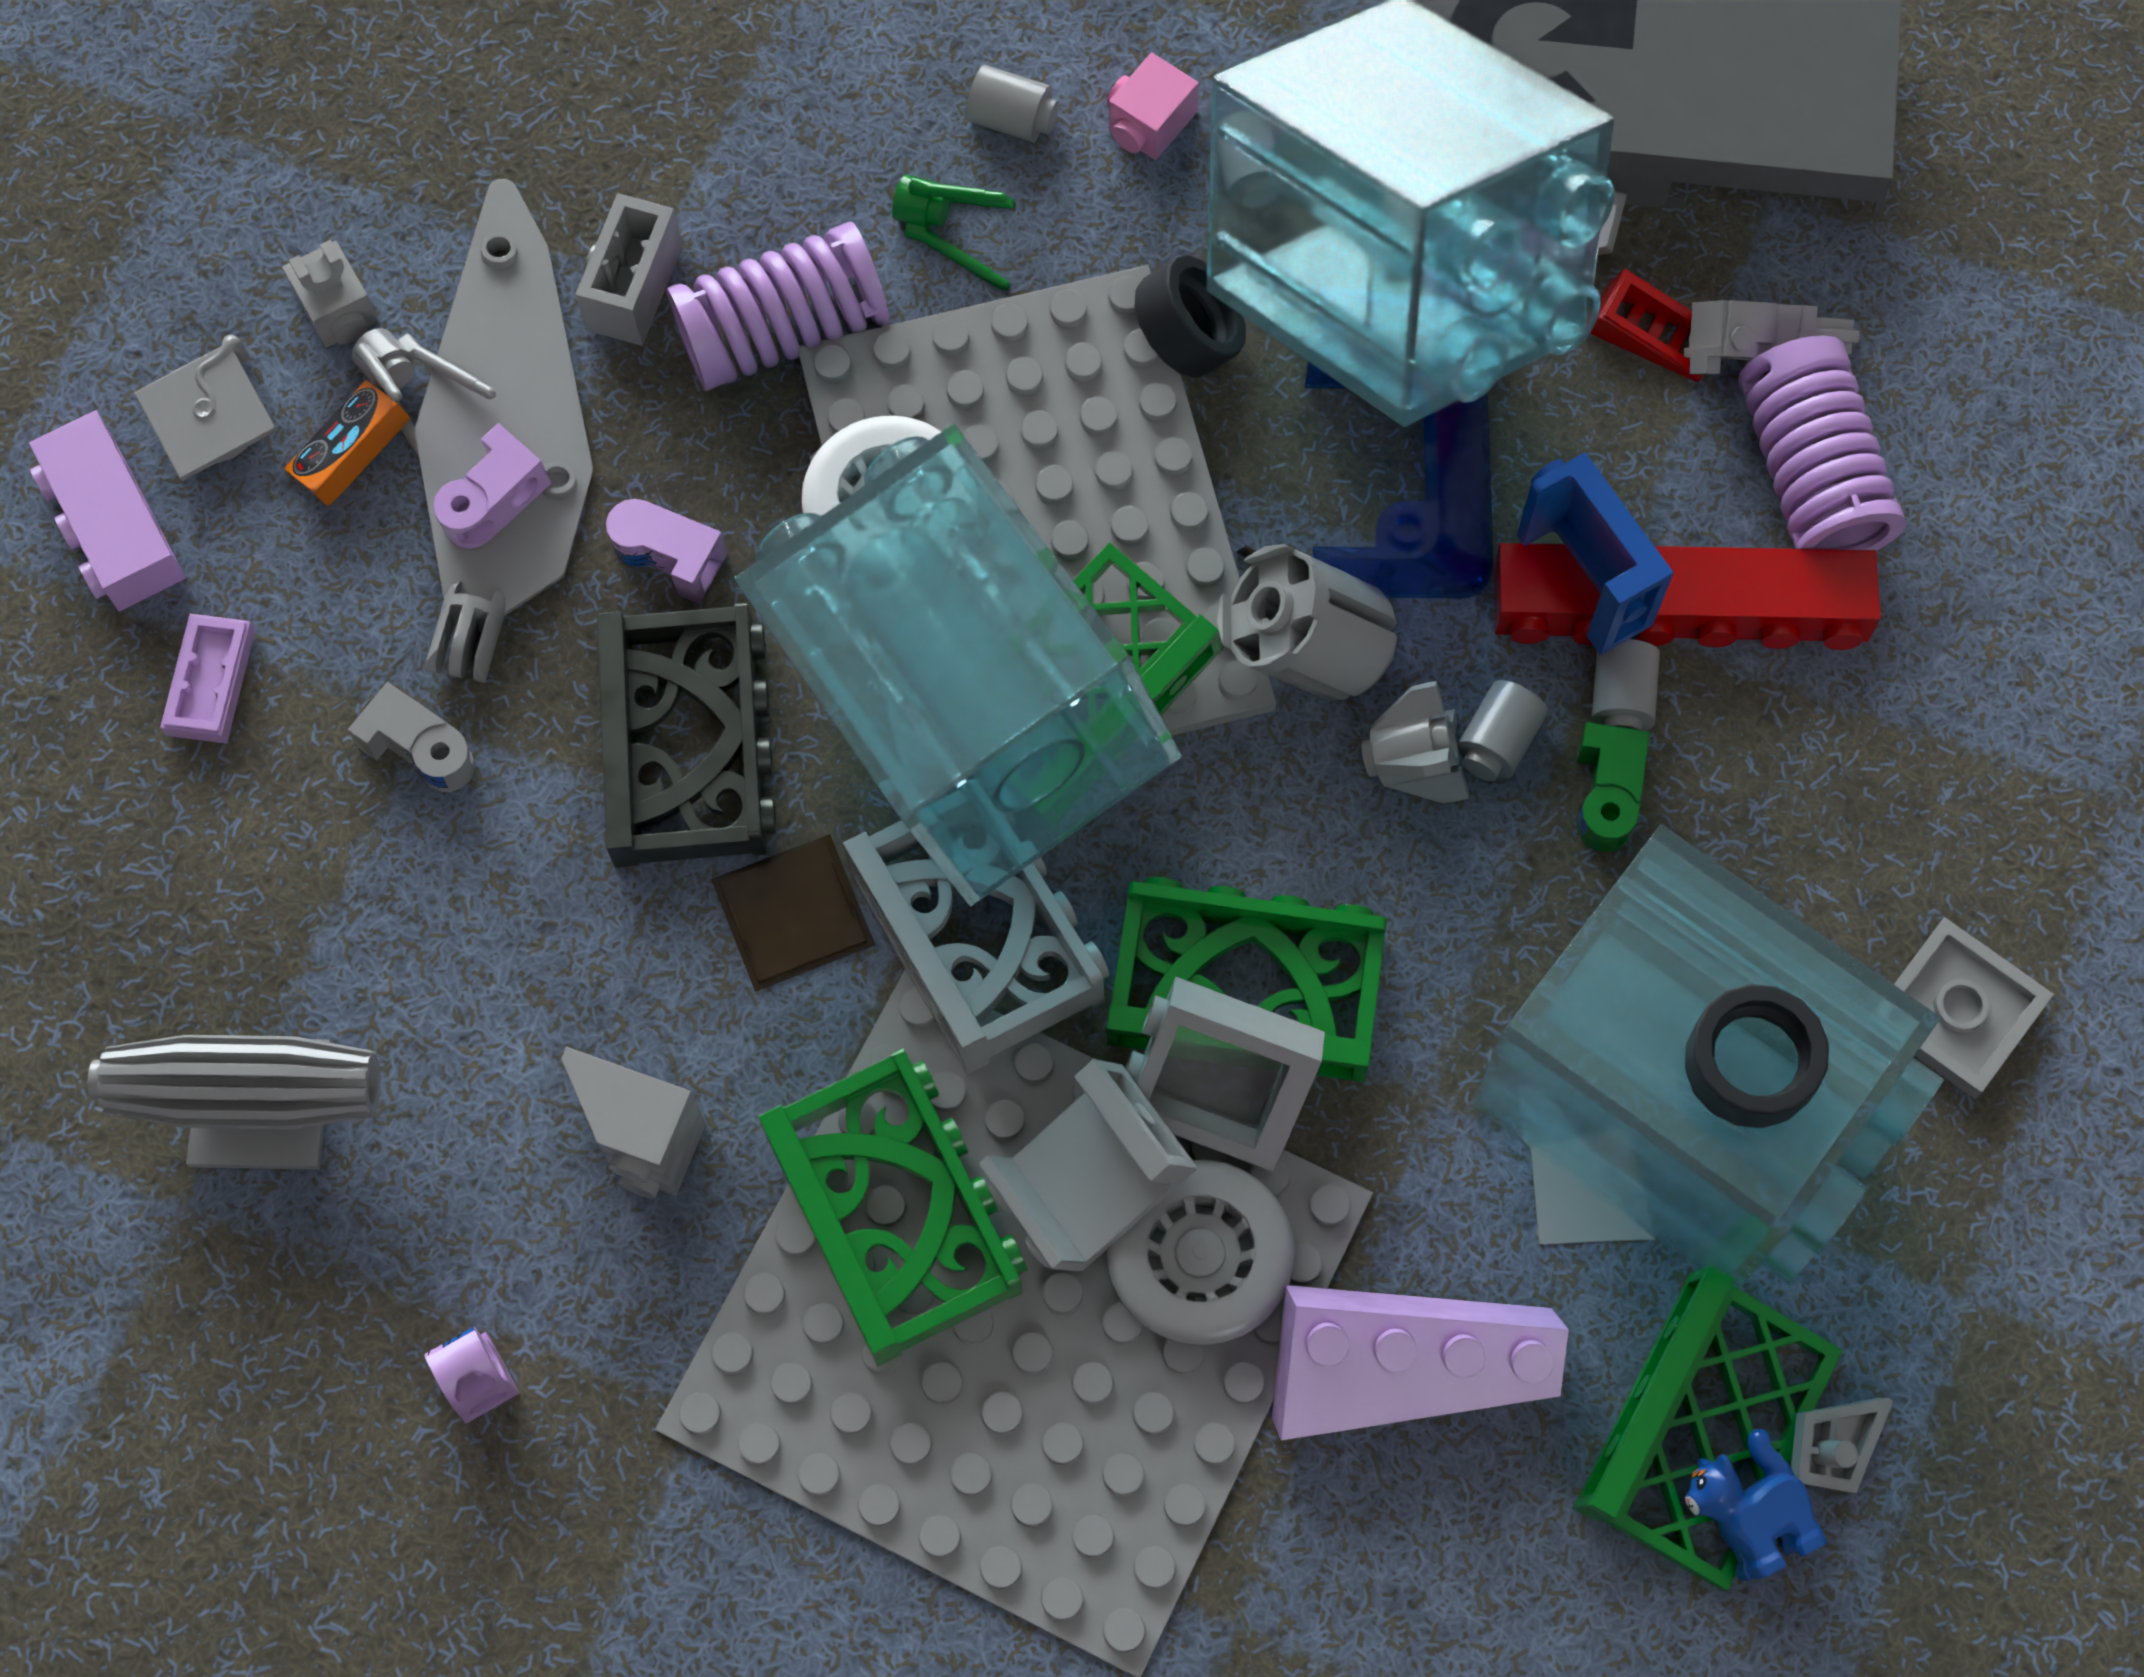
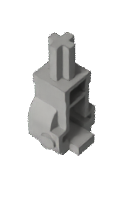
[1684,300,1859,375]

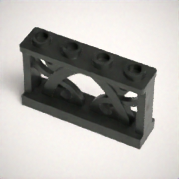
[597,602,777,868]

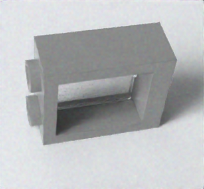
[1125,976,1325,1172]

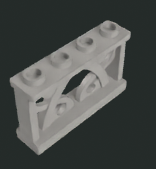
[843,778,1109,1075]

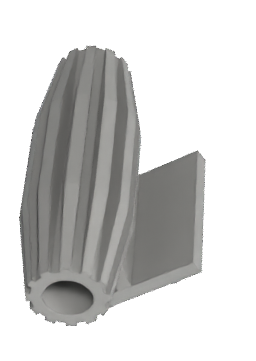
[87,1035,381,1170]

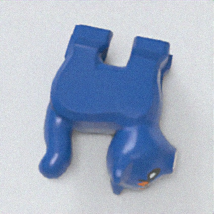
[1685,1429,1827,1581]

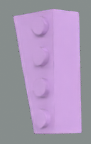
[1272,1285,1569,1441]

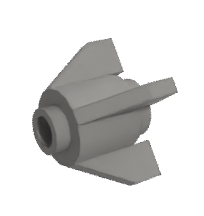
[1361,681,1469,804]

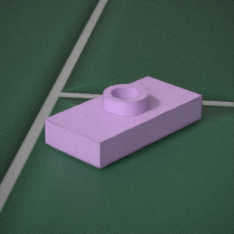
[160,614,256,744]

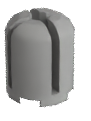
[1217,544,1397,701]

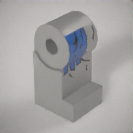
[348,682,475,792]

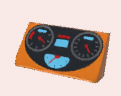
[284,380,411,506]

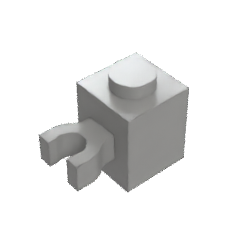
[282,240,379,348]

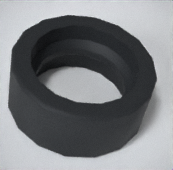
[1134,254,1246,378]
[1685,984,1829,1128]

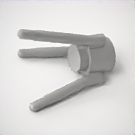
[352,328,496,457]

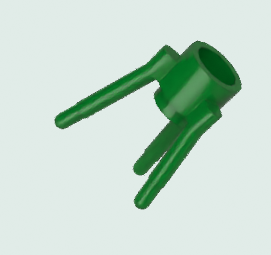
[892,174,1015,291]

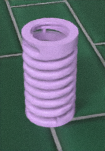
[666,221,890,392]
[1738,335,1907,551]

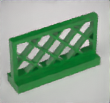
[937,542,1223,832]
[1572,1265,1843,1591]

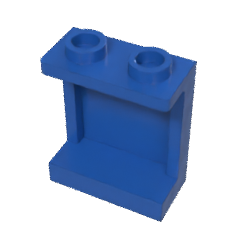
[1517,452,1674,656]

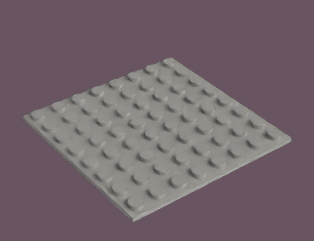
[655,969,1373,1677]

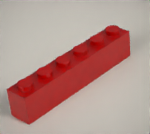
[1494,543,1881,650]

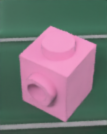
[1107,52,1199,160]

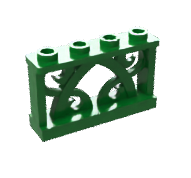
[1107,877,1387,1083]
[758,1048,1028,1367]

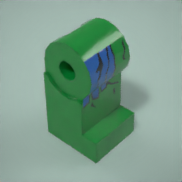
[1576,722,1650,852]

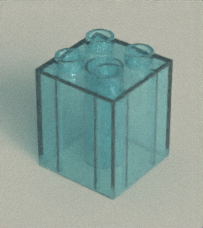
[1207,0,1615,427]
[734,423,1182,907]
[1472,824,1944,1289]

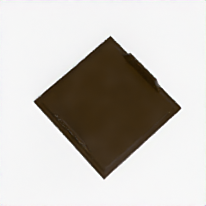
[711,834,875,992]

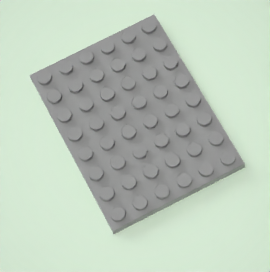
[798,265,1276,799]

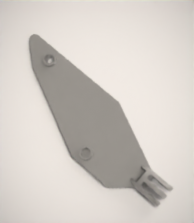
[414,179,594,683]

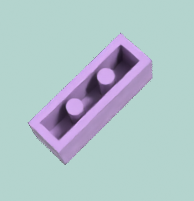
[29,410,186,612]

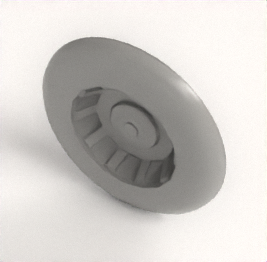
[1107,1160,1295,1345]

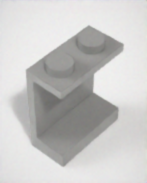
[979,1059,1198,1271]

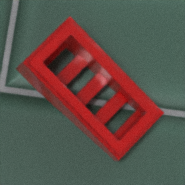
[1584,269,1702,382]

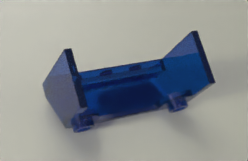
[1305,333,1494,599]

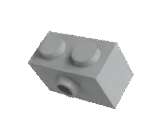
[575,193,683,346]

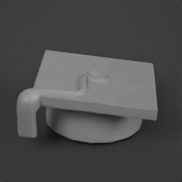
[134,335,277,481]

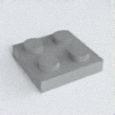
[1866,917,2054,1099]

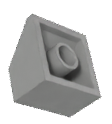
[561,1046,706,1199]

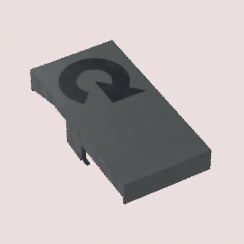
[1371,0,1902,212]

